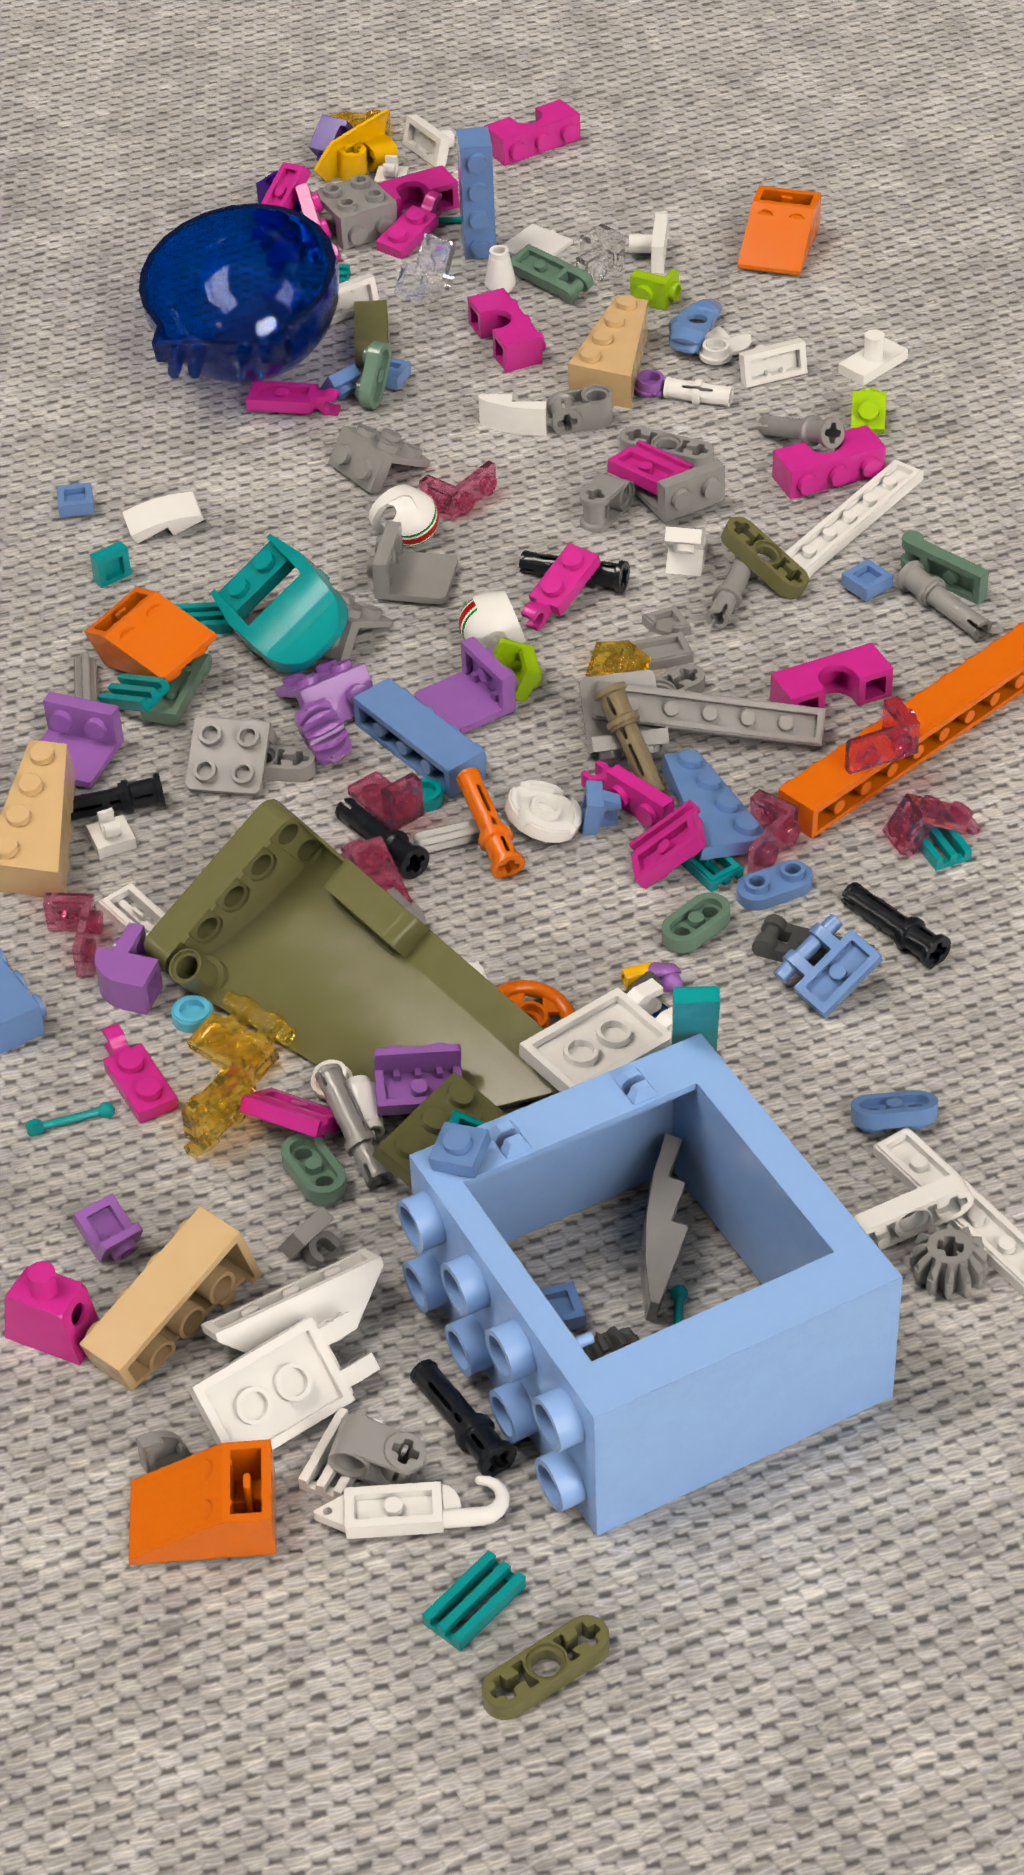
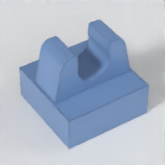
[581,780,622,835]

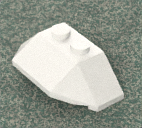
[201,1248,384,1353]

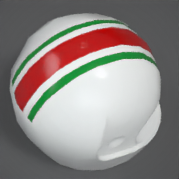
[368,484,439,547]
[458,591,526,652]

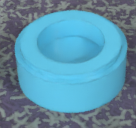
[171,995,214,1033]

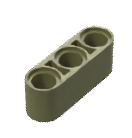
[354,300,389,367]

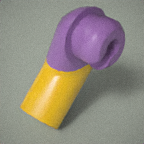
[620,962,683,992]

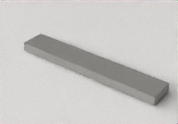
[592,680,826,748]

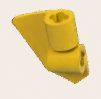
[313,109,398,182]

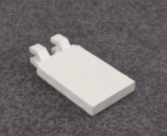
[519,978,672,1092]
[187,1311,380,1450]

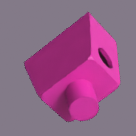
[5,1261,99,1366]

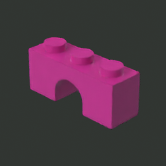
[484,99,581,166]
[377,165,459,219]
[467,288,546,373]
[772,425,886,500]
[770,642,893,708]

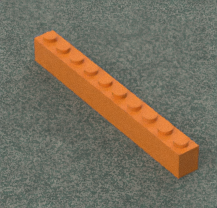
[777,622,1024,839]

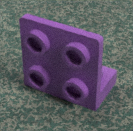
[41,691,124,788]

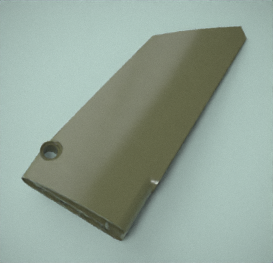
[144,799,559,1118]

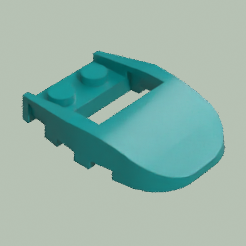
[211,534,348,673]

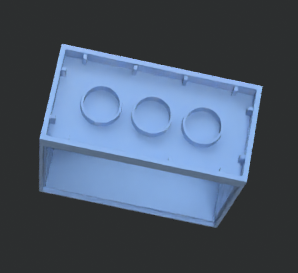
[397,1033,903,1536]

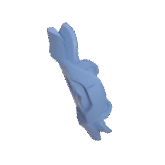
[668,299,723,354]

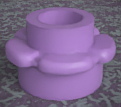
[634,370,665,398]

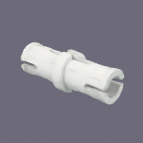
[663,376,734,408]

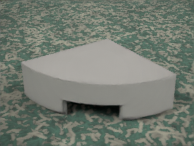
[642,606,691,636]
[136,1431,191,1474]

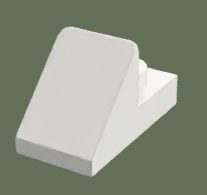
[664,527,709,576]

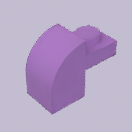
[94,922,163,1015]

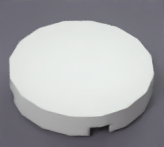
[504,780,583,843]

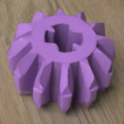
[294,698,352,766]

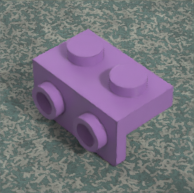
[374,1042,462,1116]

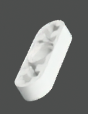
[854,1175,974,1250]

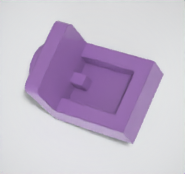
[72,1193,143,1263]

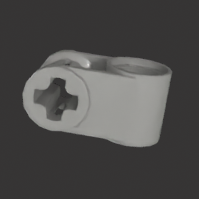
[546,384,613,435]
[579,473,635,532]
[328,1413,427,1485]

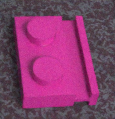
[607,440,694,495]
[629,800,707,889]
[239,1087,341,1138]

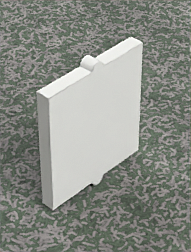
[502,224,573,257]

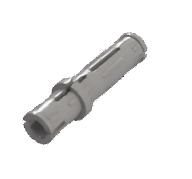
[706,556,753,629]
[315,1064,393,1188]

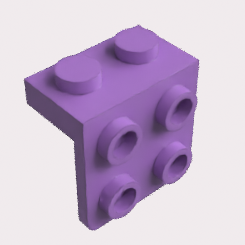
[415,637,517,734]
[274,658,373,722]

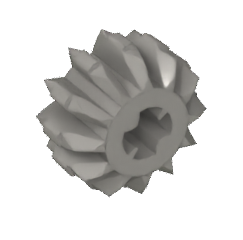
[909,1222,989,1301]

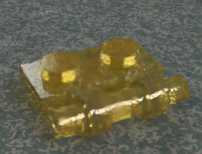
[186,991,296,1087]
[181,1056,256,1159]

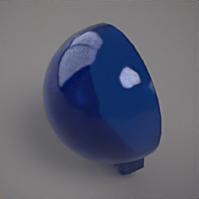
[139,203,340,383]

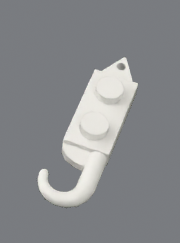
[314,1476,510,1539]

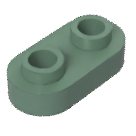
[355,341,392,410]
[662,893,731,953]
[281,1133,347,1205]

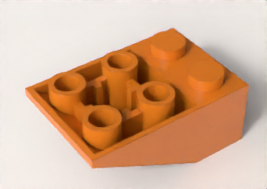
[737,185,821,276]
[84,586,218,682]
[129,1439,277,1565]

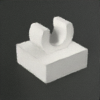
[374,155,409,183]
[86,807,137,859]

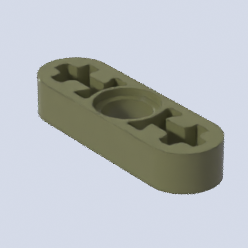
[721,517,809,600]
[482,1615,610,1720]

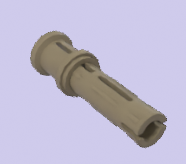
[593,681,667,792]

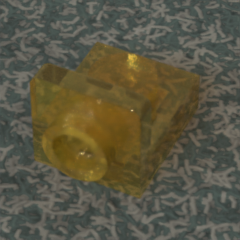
[585,641,651,677]

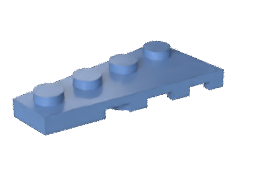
[661,750,772,861]

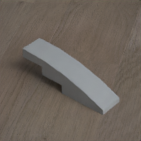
[640,1133,688,1322]

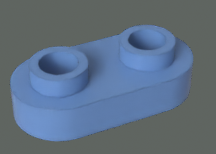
[736,860,813,911]
[851,1090,938,1134]

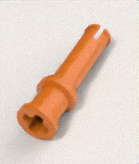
[456,767,525,878]

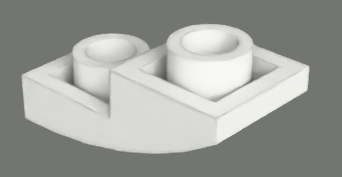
[478,394,547,436]
[122,492,204,543]

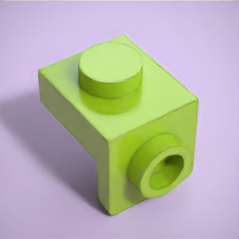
[630,268,682,311]
[851,388,887,434]
[493,638,542,701]

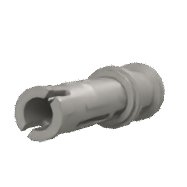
[758,414,845,449]
[896,560,992,641]

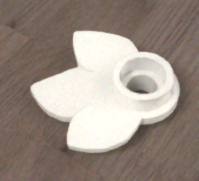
[697,326,751,365]

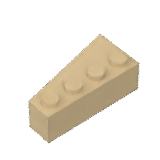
[568,294,648,409]
[0,739,76,900]
[79,1206,263,1391]

